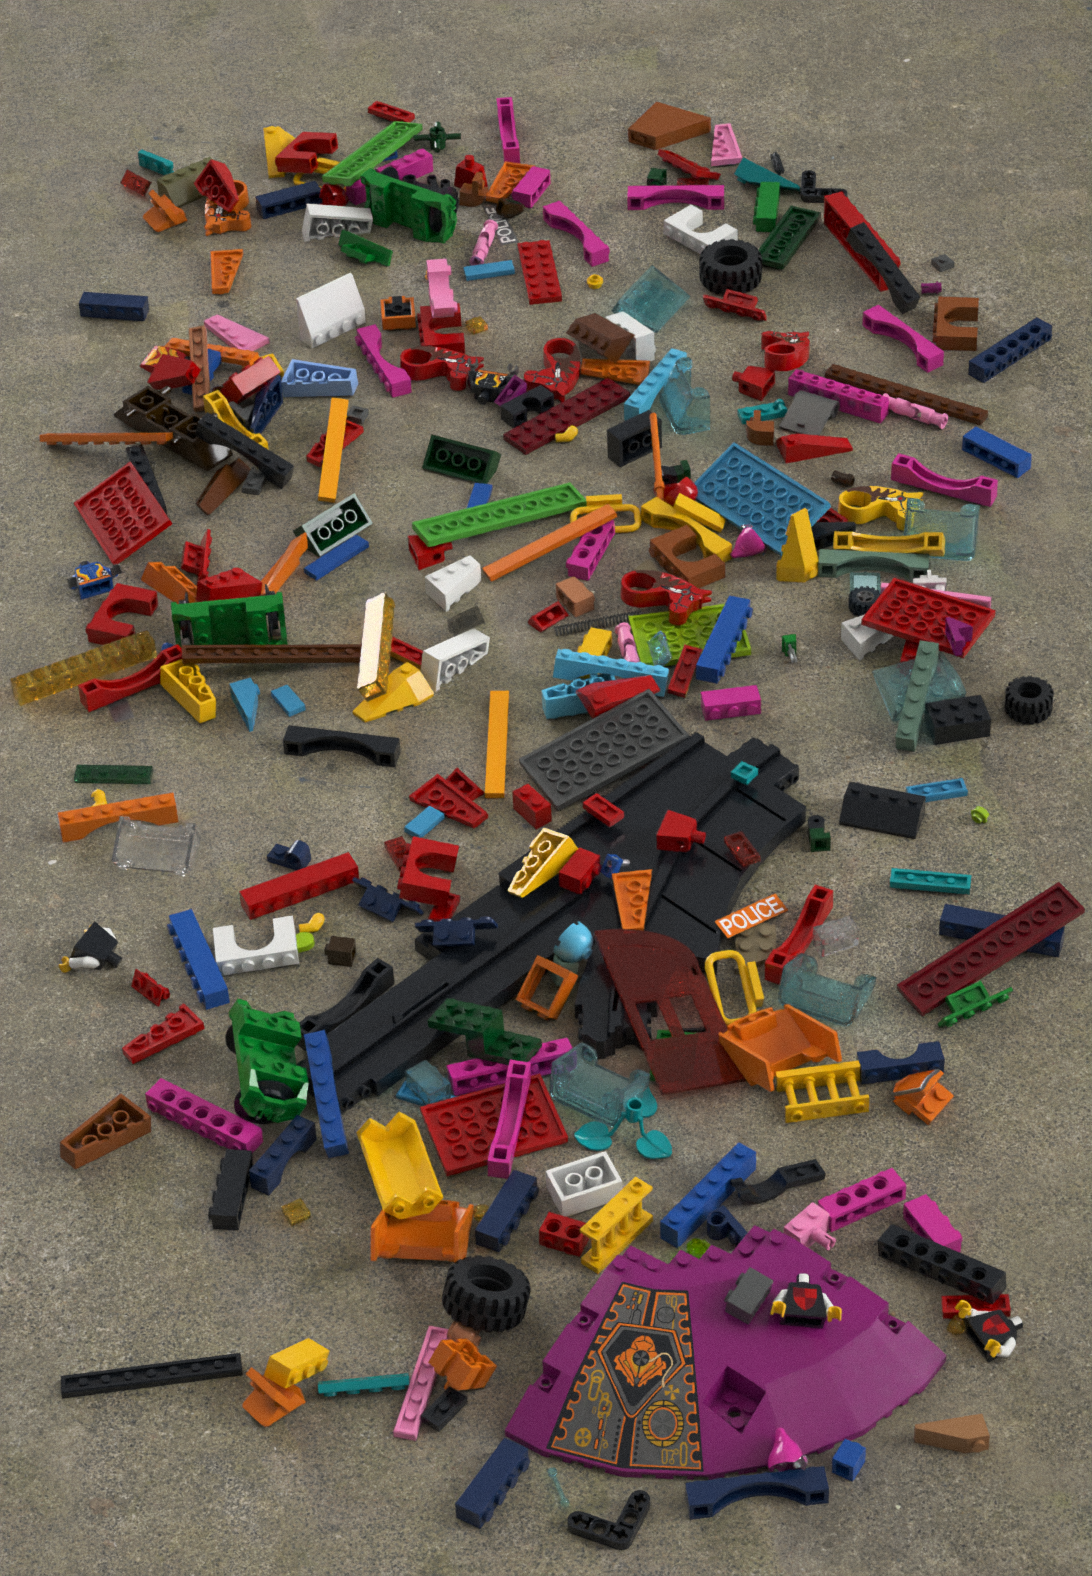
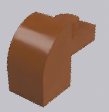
[459,172,489,207]
[746,410,774,446]

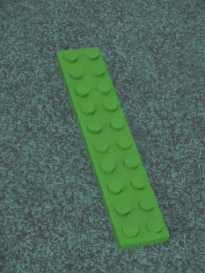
[322,121,423,186]
[412,483,586,547]

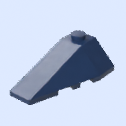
[250,375,283,434]

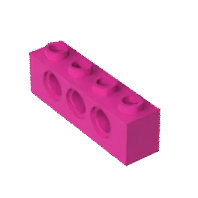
[566,520,615,581]
[818,1168,906,1232]

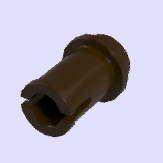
[831,470,855,487]

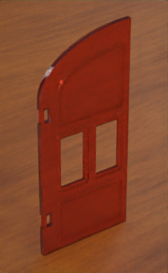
[593,929,747,1095]

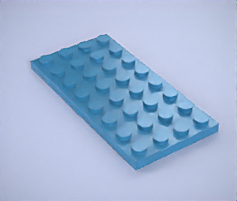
[694,442,831,556]

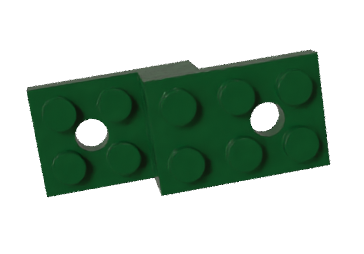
[427,998,542,1065]

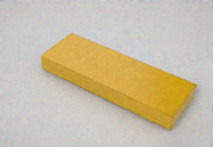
[673,493,726,533]

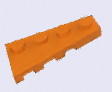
[486,161,535,203]
[211,249,244,294]
[581,358,650,385]
[612,869,652,935]

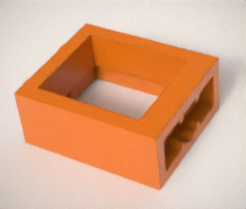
[516,955,579,1020]

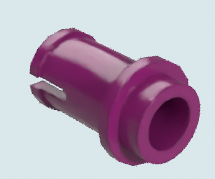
[921,281,942,294]

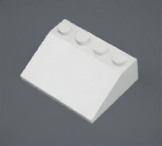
[296,273,366,348]

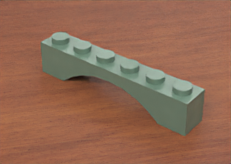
[818,549,929,582]
[895,640,939,752]

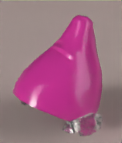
[730,524,767,558]
[768,1427,808,1472]

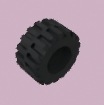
[1004,676,1054,724]

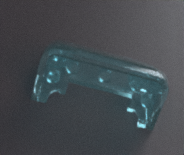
[659,357,710,435]
[904,498,980,561]
[778,953,877,1026]
[549,1042,650,1127]

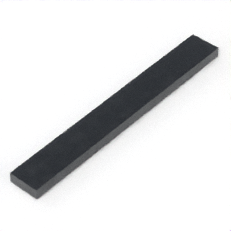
[61,1353,243,1399]

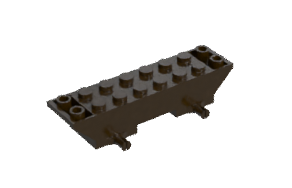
[114,386,233,472]

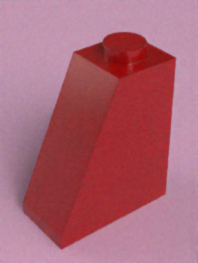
[147,354,201,390]

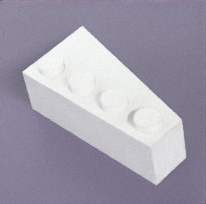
[302,204,373,242]
[605,312,656,361]
[421,628,490,692]

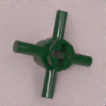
[414,122,461,153]

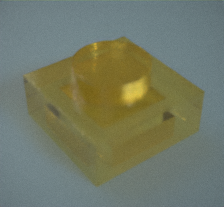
[465,316,488,335]
[281,1198,311,1226]

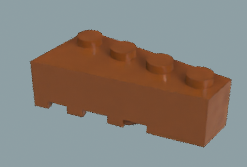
[60,1093,151,1169]

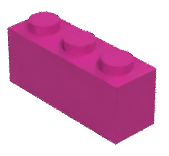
[512,166,551,208]
[701,685,761,721]
[903,1194,963,1252]

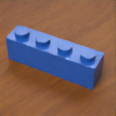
[962,427,1032,478]

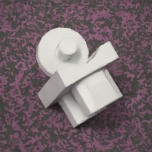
[913,570,947,591]

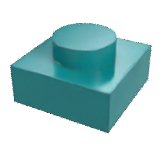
[731,761,758,785]

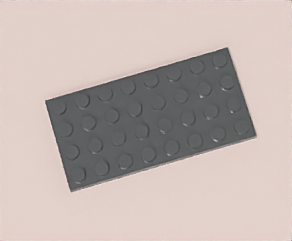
[518,689,689,811]

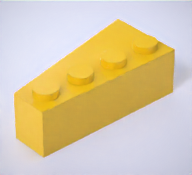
[160,659,216,723]

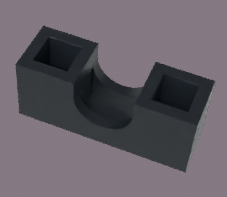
[500,385,554,428]

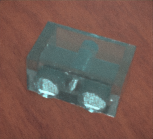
[405,1060,452,1105]

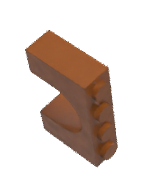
[933,296,979,351]
[649,525,725,588]

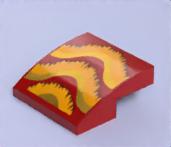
[140,346,187,373]

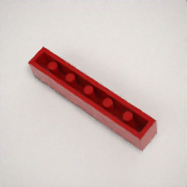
[239,852,359,920]

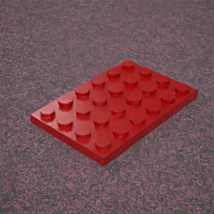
[74,462,173,565]
[861,578,996,658]
[420,1073,568,1177]

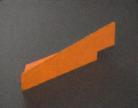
[261,532,308,596]
[141,562,198,604]

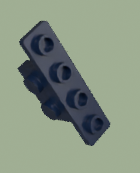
[352,877,424,922]
[415,916,498,947]

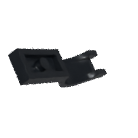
[730,1159,826,1203]

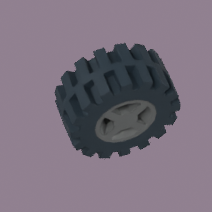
[848,586,881,617]

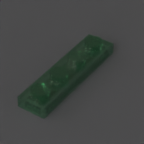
[74,764,153,784]

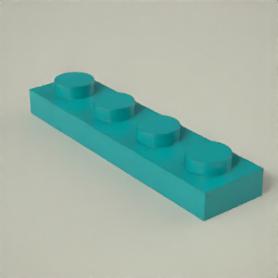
[890,868,972,895]
[318,1373,409,1397]

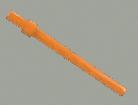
[650,413,665,501]

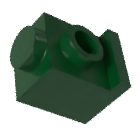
[647,168,667,186]

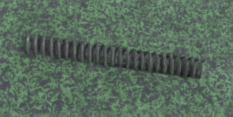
[554,610,642,636]

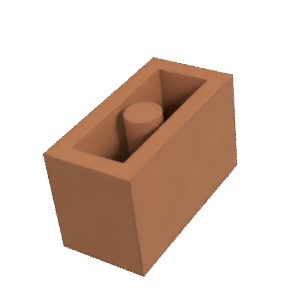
[556,576,595,617]

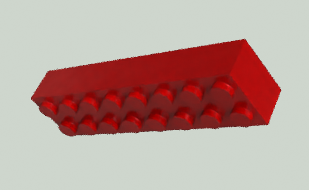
[824,192,901,292]

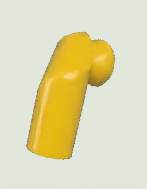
[555,426,578,443]
[91,789,107,807]
[299,913,325,933]

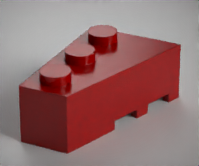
[196,567,263,602]

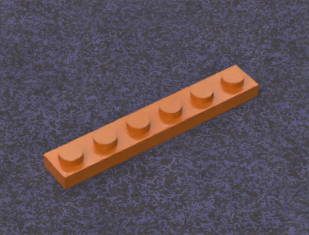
[164,338,259,366]

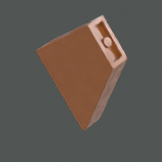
[628,101,711,150]

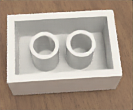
[546,1151,623,1217]

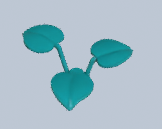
[574,1084,672,1159]

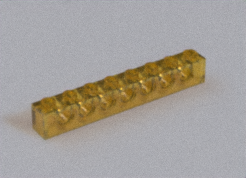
[10,630,157,706]

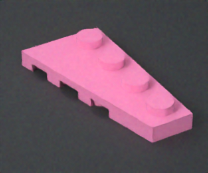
[711,123,742,166]
[204,315,270,351]

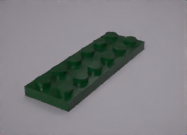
[758,206,821,269]

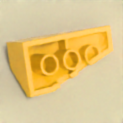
[263,126,295,178]
[776,508,818,583]
[352,662,434,723]
[508,828,578,898]

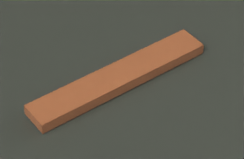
[189,325,210,412]

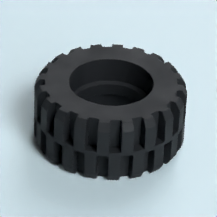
[699,239,762,295]
[442,1255,531,1333]

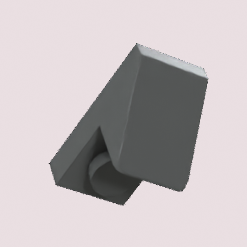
[229,401,254,431]

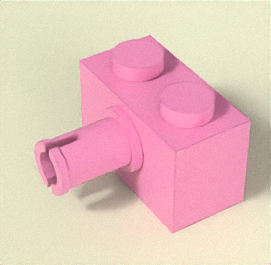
[784,1202,836,1250]

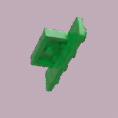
[338,230,393,266]
[938,981,1013,1028]

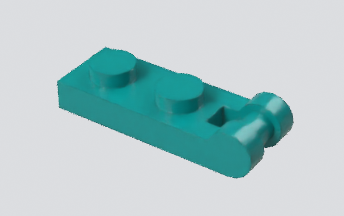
[138,149,174,175]
[737,399,788,425]

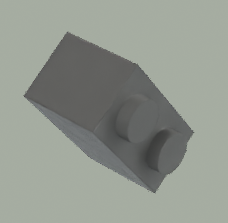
[724,1267,773,1325]

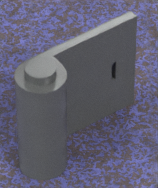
[779,390,840,435]

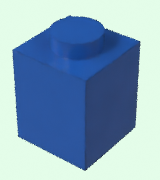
[832,1439,866,1482]

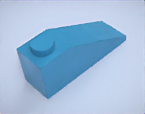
[229,677,260,732]

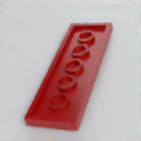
[517,240,562,305]

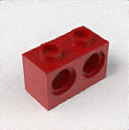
[539,1212,590,1257]

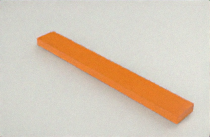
[482,504,617,582]

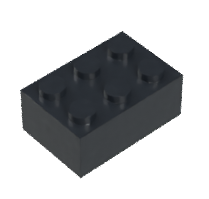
[607,410,662,467]
[924,695,991,745]

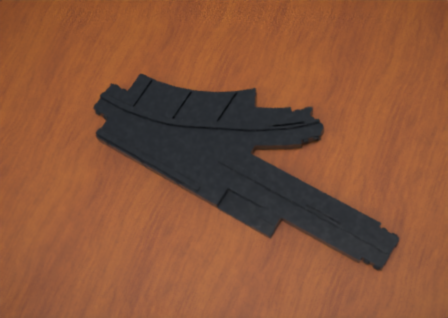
[297,732,806,1115]

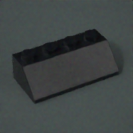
[839,782,926,839]

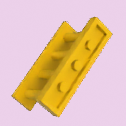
[776,1060,869,1123]
[580,1176,653,1274]

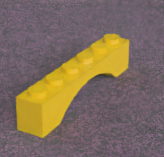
[203,390,269,450]
[641,497,732,563]
[833,531,945,557]

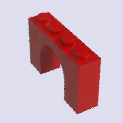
[275,132,339,174]
[417,303,465,354]
[85,583,158,651]
[397,836,459,908]

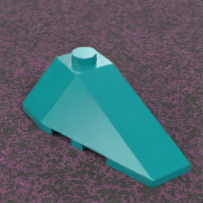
[734,157,801,191]

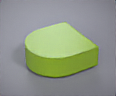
[296,932,315,953]

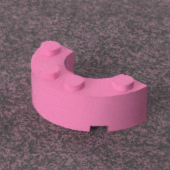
[426,259,458,318]

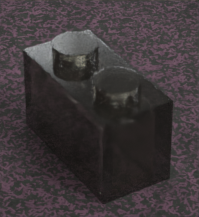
[447,606,485,637]

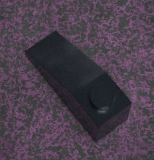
[811,522,856,551]

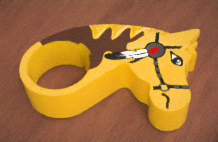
[838,486,923,531]

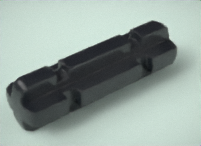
[770,152,784,175]

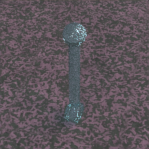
[548,1467,570,1507]

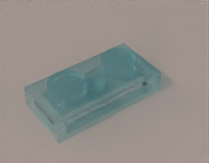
[647,631,672,666]

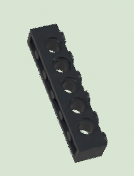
[877,1224,1007,1305]

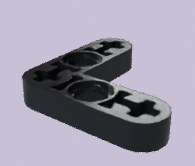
[801,170,848,203]
[567,1490,650,1550]

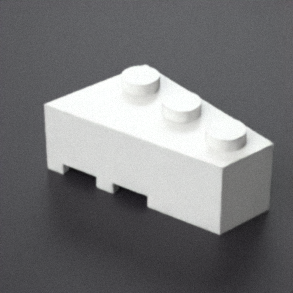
[425,555,481,612]
[841,614,894,661]

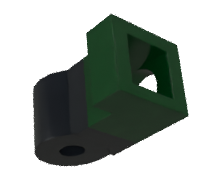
[661,460,691,485]
[807,815,831,852]

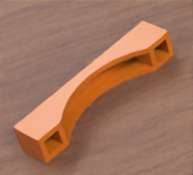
[58,793,178,842]

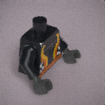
[467,358,519,405]

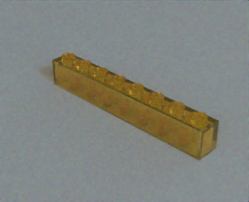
[357,592,395,702]

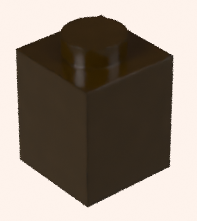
[324,936,357,967]

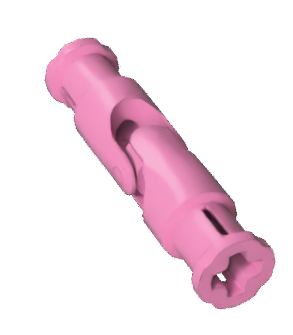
[469,219,498,266]
[883,393,948,429]
[615,622,640,663]

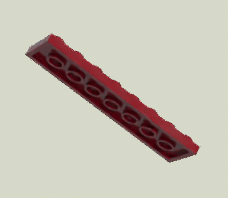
[503,378,631,455]

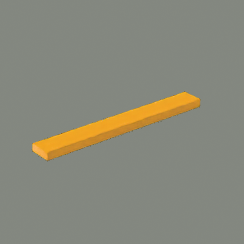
[318,397,349,503]
[485,691,509,798]

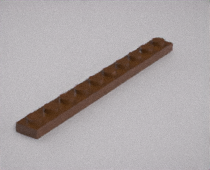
[825,364,988,426]
[181,644,369,664]

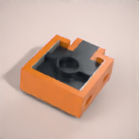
[380,296,416,330]

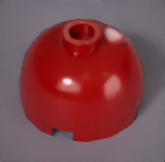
[319,183,349,207]
[664,477,698,507]

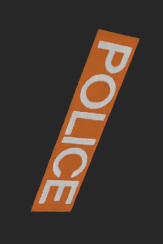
[714,894,788,938]

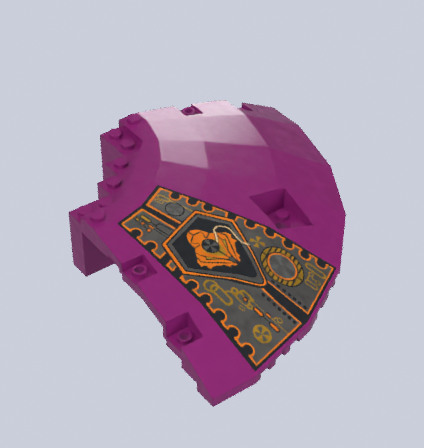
[505,1225,947,1480]

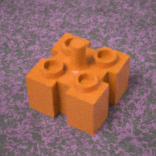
[428,1338,497,1391]

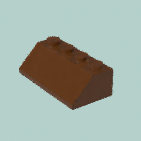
[566,313,635,364]

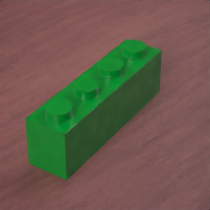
[753,182,780,232]

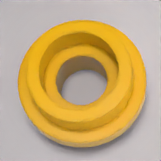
[587,274,603,289]

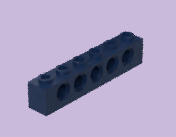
[968,317,1052,383]

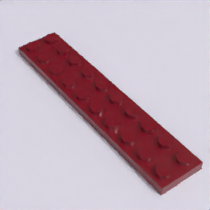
[897,882,1085,1017]

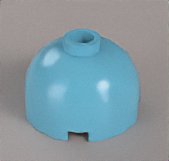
[554,921,593,963]

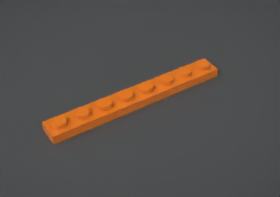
[40,432,173,445]

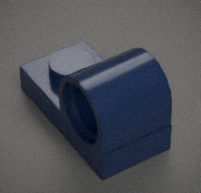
[267,840,311,871]
[707,1205,748,1246]

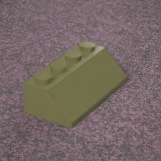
[157,157,213,208]

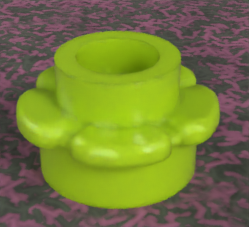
[970,806,989,824]

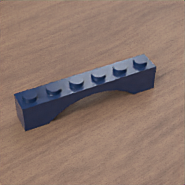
[685,1466,829,1520]

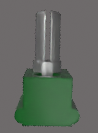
[782,634,797,663]

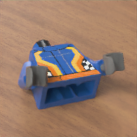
[67,561,123,600]

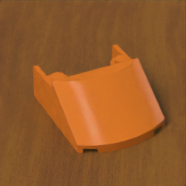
[718,1004,842,1092]
[371,1200,474,1263]

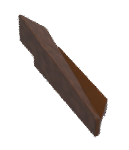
[195,458,251,515]

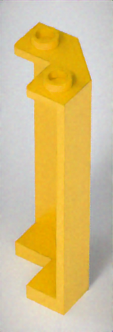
[356,1112,443,1219]

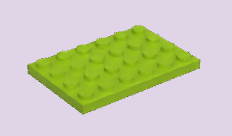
[628,604,751,666]

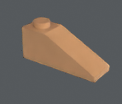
[914,1414,990,1453]

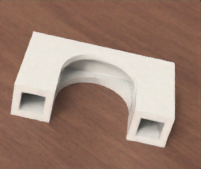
[664,205,738,254]
[213,916,299,976]

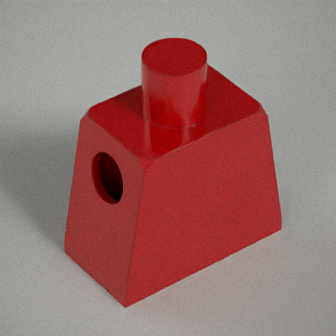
[454,155,488,189]
[732,366,775,401]
[408,535,453,570]
[656,810,706,852]

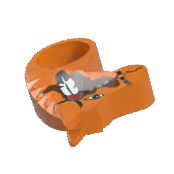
[205,180,252,236]

